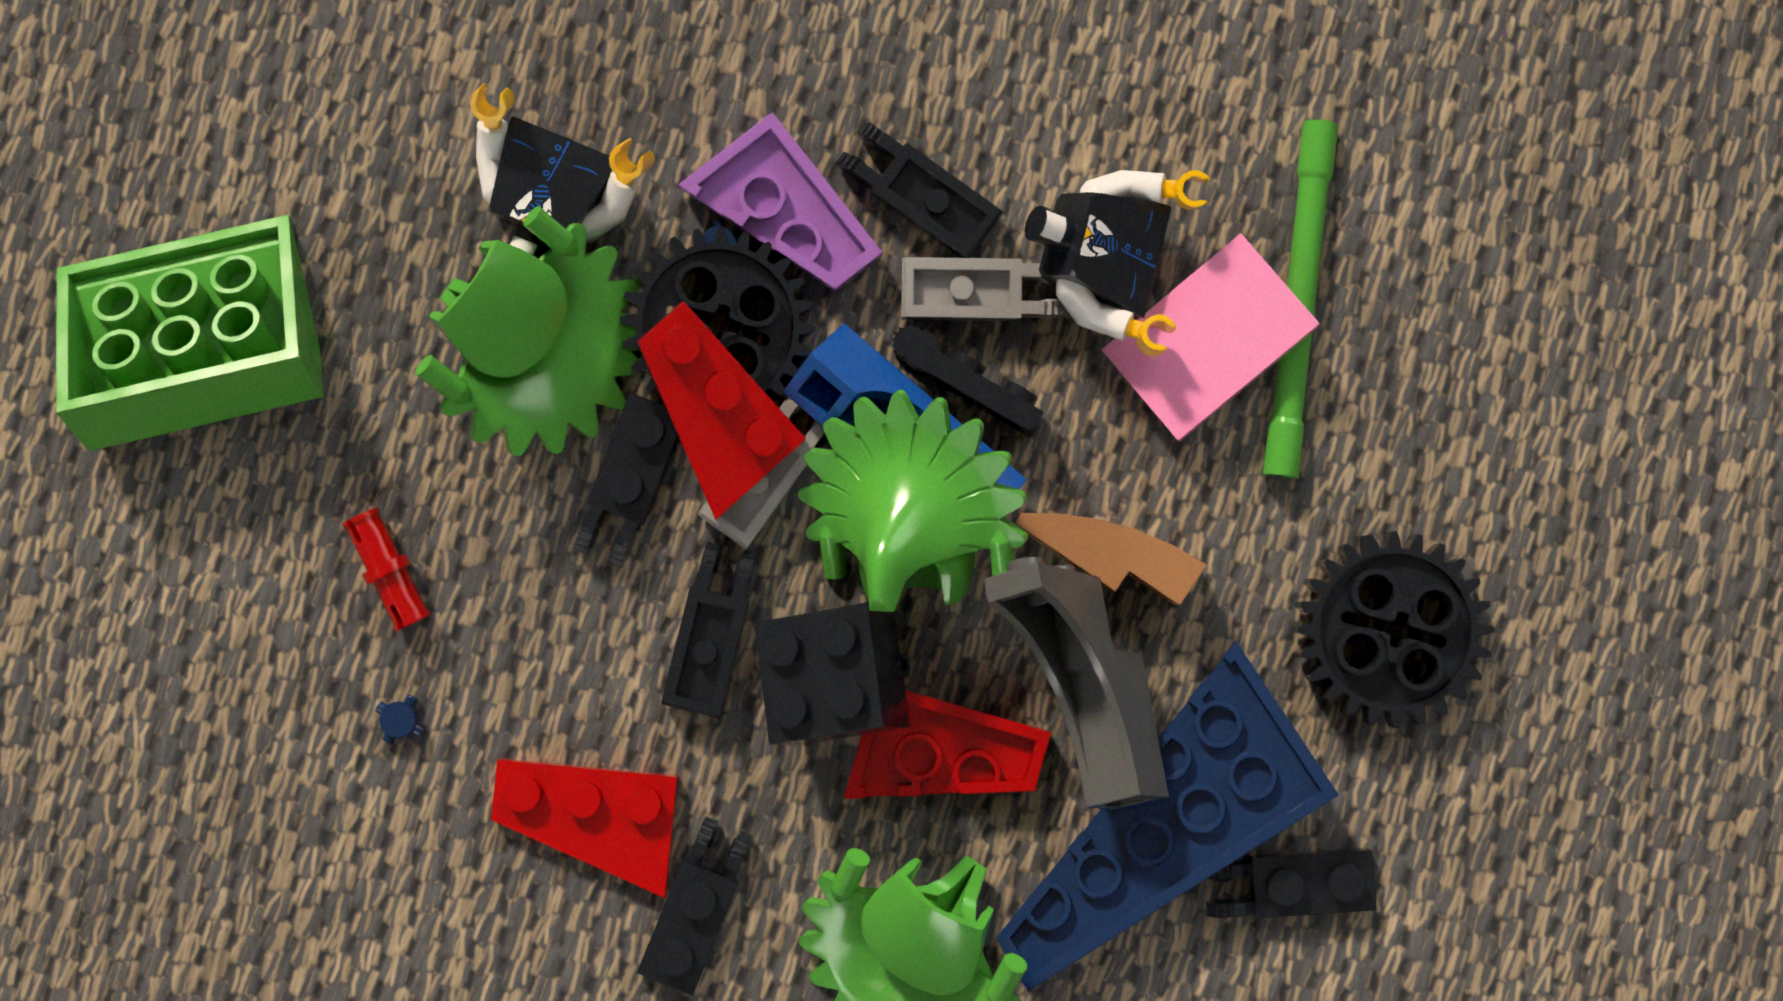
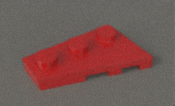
[637,301,806,520]
[843,689,1051,799]
[491,758,679,898]

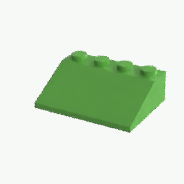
[56,214,324,451]

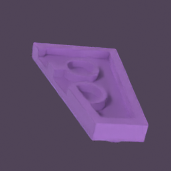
[678,112,883,292]

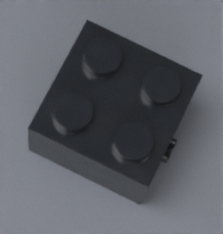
[754,602,910,745]

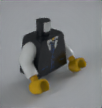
[470,83,655,258]
[1024,170,1210,357]

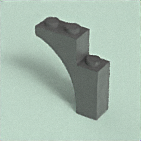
[984,557,1169,809]

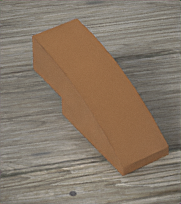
[1013,513,1207,605]

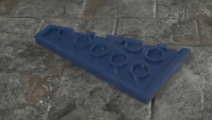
[996,641,1339,991]

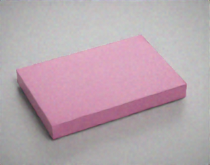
[1102,233,1320,442]

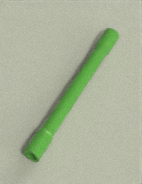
[1263,120,1339,479]

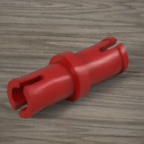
[342,507,431,632]

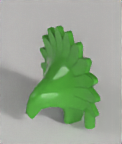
[415,206,639,456]
[798,390,1028,612]
[799,848,1027,1001]

